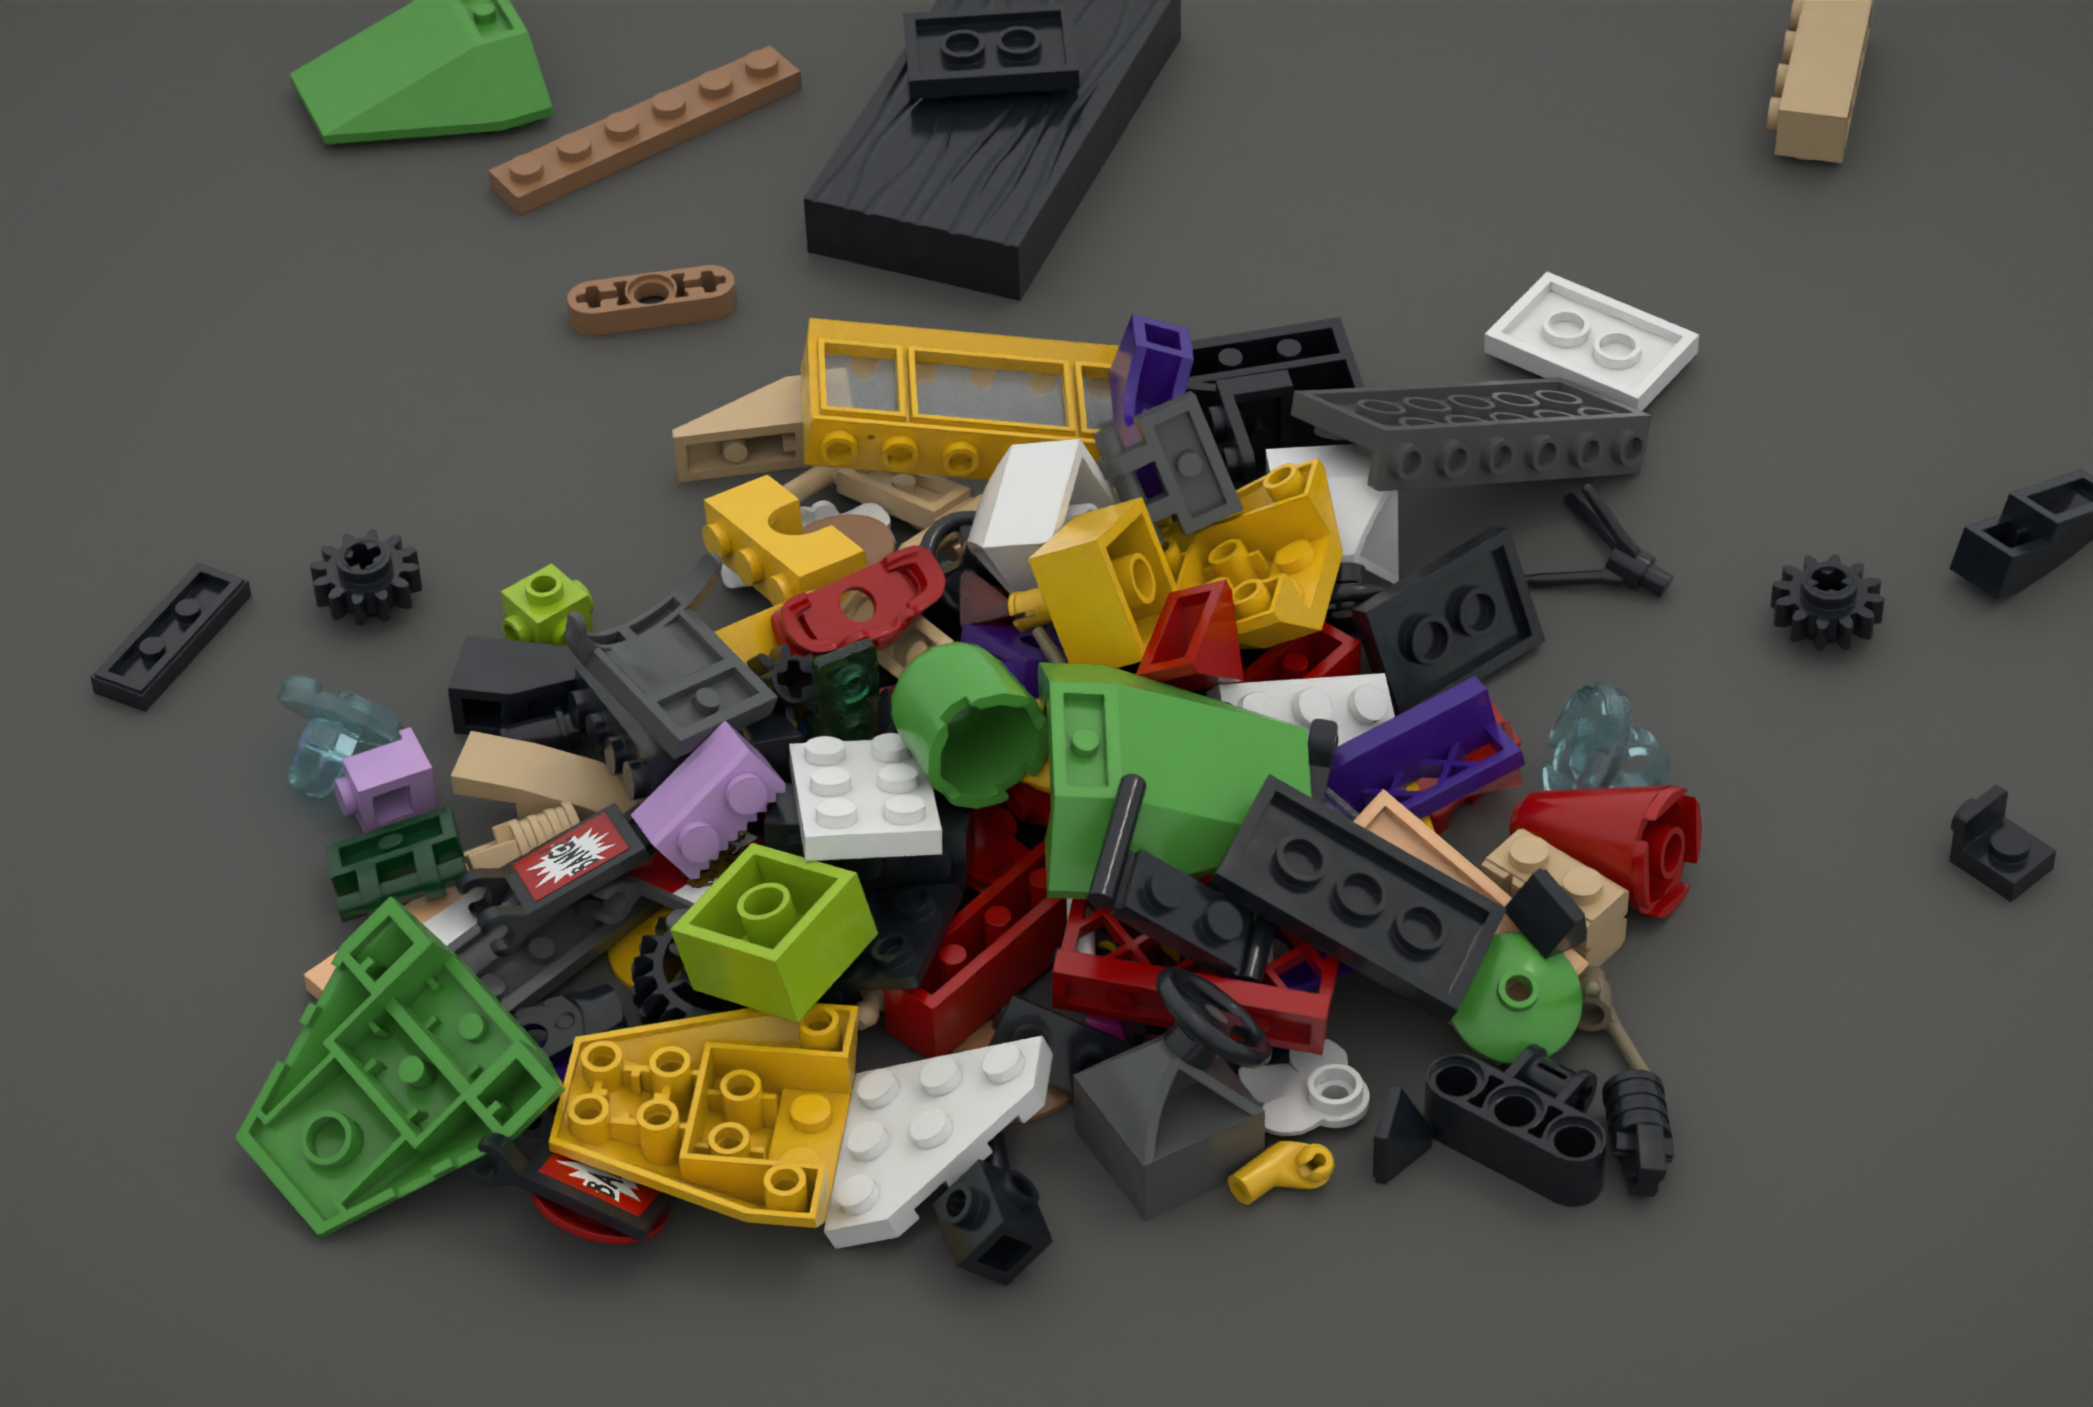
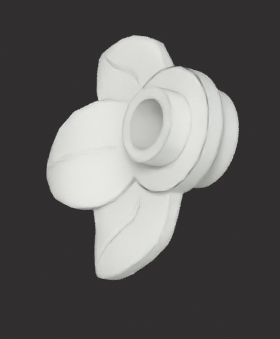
[1238,1038,1370,1136]

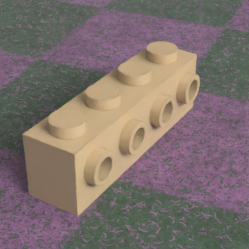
[1766,0,1874,163]

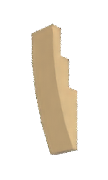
[451,731,638,822]

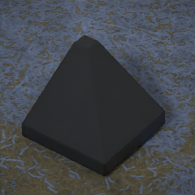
[1373,1086,1434,1185]

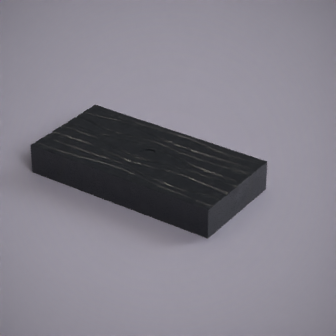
[804,0,1181,301]

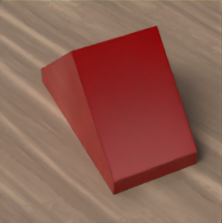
[1136,580,1244,692]

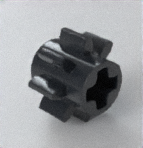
[746,643,825,723]

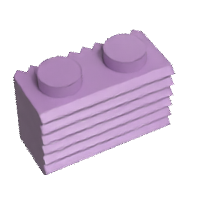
[631,721,786,879]

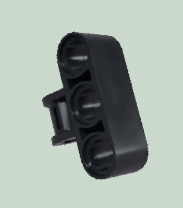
[1424,1044,1607,1207]

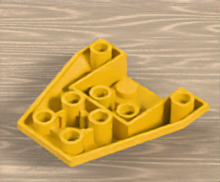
[1160,458,1343,649]
[549,1003,859,1228]

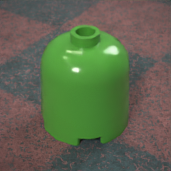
[891,642,1049,809]

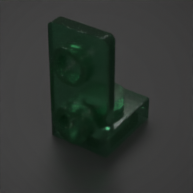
[804,638,881,741]

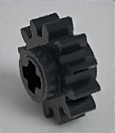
[310,530,423,625]
[1770,554,1885,651]

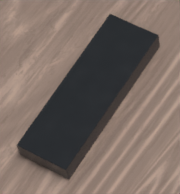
[90,562,251,712]

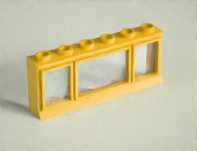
[801,318,1119,480]

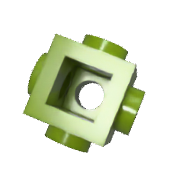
[501,563,594,646]

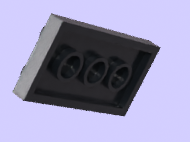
[1208,774,1507,1023]

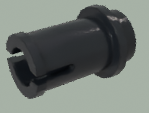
[498,705,583,753]

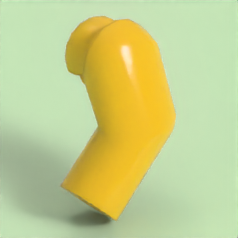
[1228,1141,1335,1205]

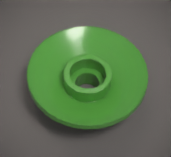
[1450,932,1583,1065]

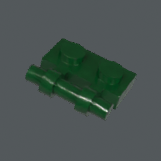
[325,805,467,923]

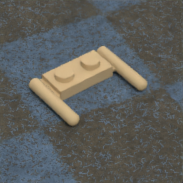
[783,466,983,550]

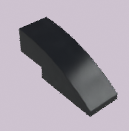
[1949,469,2093,600]

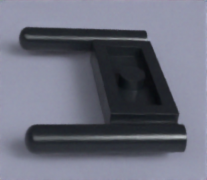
[1087,774,1277,984]

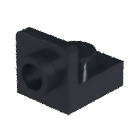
[1949,784,2056,902]

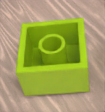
[670,843,878,1023]

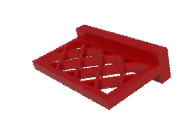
[1052,875,1340,1055]

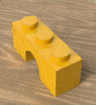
[702,474,866,606]

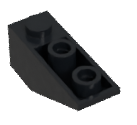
[448,636,583,737]

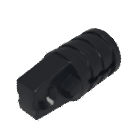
[1602,1070,1674,1197]

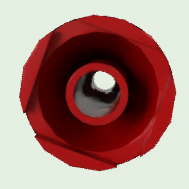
[1509,785,1702,918]

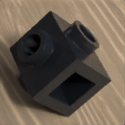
[933,1159,1053,1286]

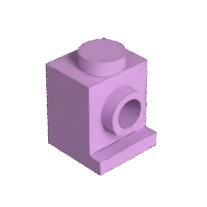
[333,727,439,833]

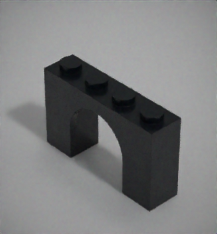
[568,666,802,805]

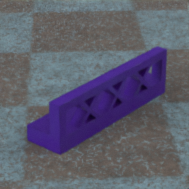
[1324,676,1525,819]

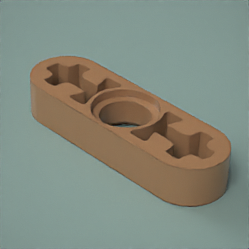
[567,265,737,336]

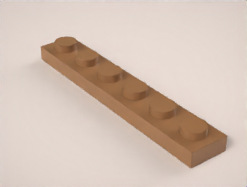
[488,45,802,216]

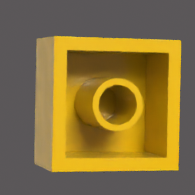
[1008,497,1178,668]

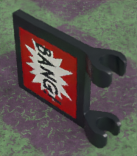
[455,803,651,957]
[470,1097,678,1242]

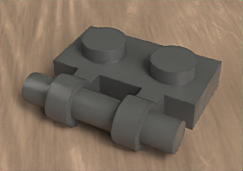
[1093,391,1243,545]

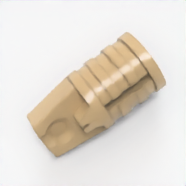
[463,800,580,869]

